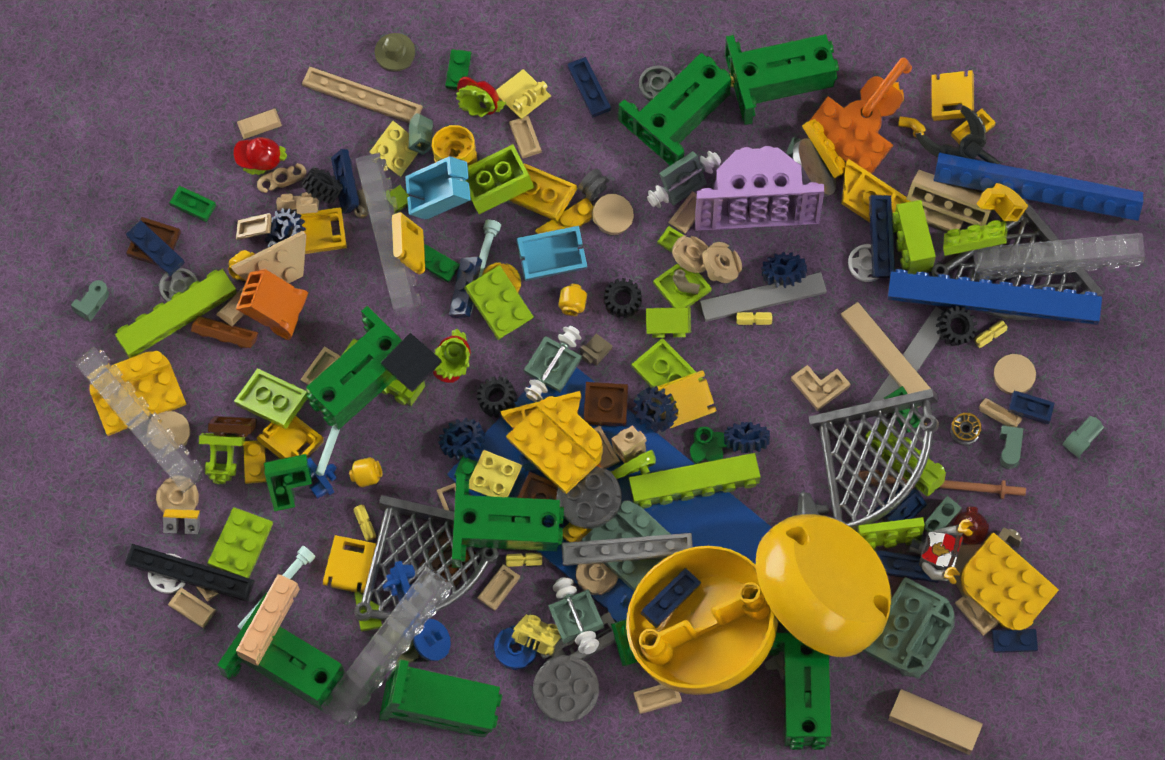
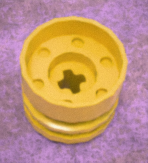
[432,125,478,166]

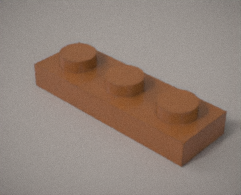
[191,316,258,348]

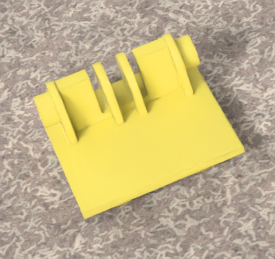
[496,69,551,120]
[370,121,421,177]
[469,450,523,497]
[512,614,561,656]

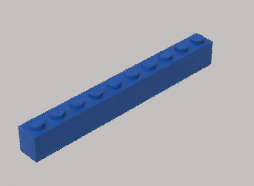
[934,153,1143,221]
[887,269,1102,325]

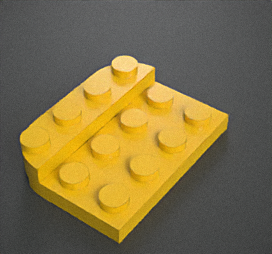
[90,351,187,436]
[506,396,603,494]
[960,533,1059,630]

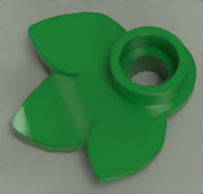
[690,427,727,464]

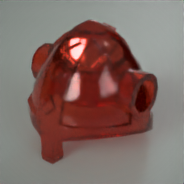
[953,506,989,545]

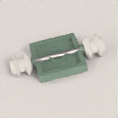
[647,151,721,208]
[524,326,582,402]
[548,577,604,654]

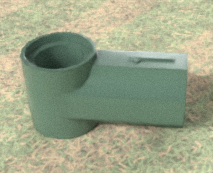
[1062,416,1104,459]

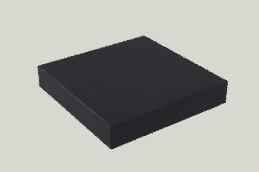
[381,333,442,392]

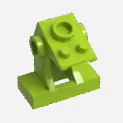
[199,433,245,484]

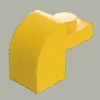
[976,183,1028,221]

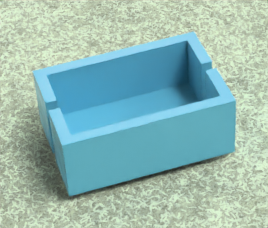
[405,156,471,219]
[517,226,587,281]

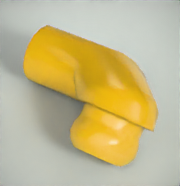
[898,116,926,137]

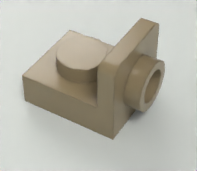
[580,333,613,366]
[998,527,1022,548]

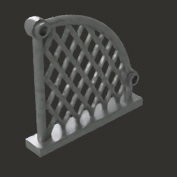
[931,199,1103,320]
[809,389,939,530]
[354,495,498,621]

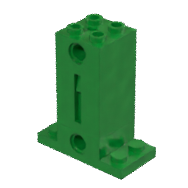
[724,34,839,125]
[618,53,731,166]
[306,306,428,430]
[452,474,564,568]
[217,593,346,711]
[768,633,831,750]
[379,659,502,738]

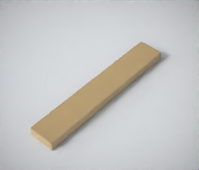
[302,67,423,123]
[841,302,931,408]

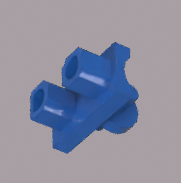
[308,458,337,499]
[383,561,421,606]

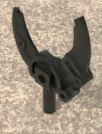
[915,105,1001,164]

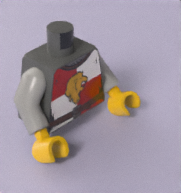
[909,520,973,584]

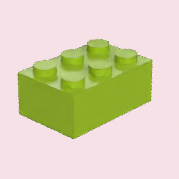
[466,144,534,214]
[892,200,936,274]

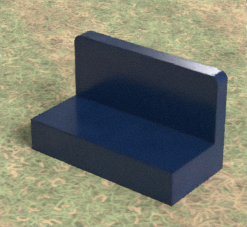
[874,485,927,522]

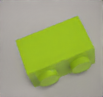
[646,307,691,338]

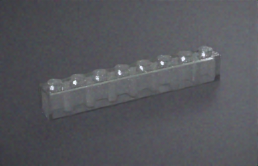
[355,153,422,318]
[973,233,1145,280]
[74,347,203,493]
[321,566,453,726]

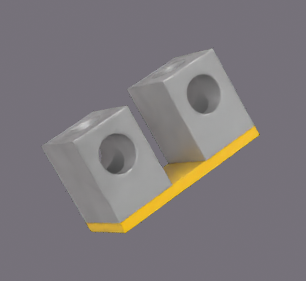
[163,509,200,534]

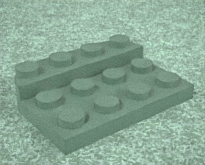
[581,500,671,591]
[862,577,955,678]

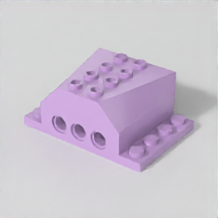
[695,146,824,231]

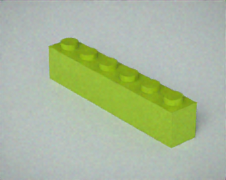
[115,268,237,358]
[629,453,761,509]

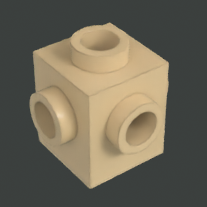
[611,425,647,464]

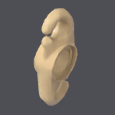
[257,163,306,193]

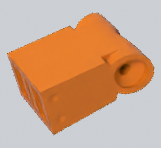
[236,269,309,340]

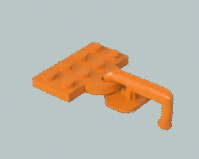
[810,58,912,174]

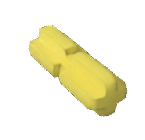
[736,312,772,325]
[974,320,1008,348]
[354,505,376,541]
[506,553,542,567]

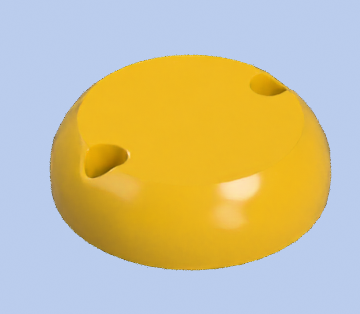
[756,514,891,657]
[626,546,778,695]

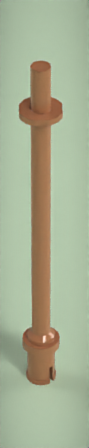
[855,469,1026,499]

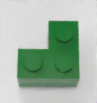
[264,454,312,512]

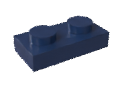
[1008,390,1055,424]
[992,629,1038,653]

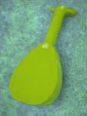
[610,450,656,479]

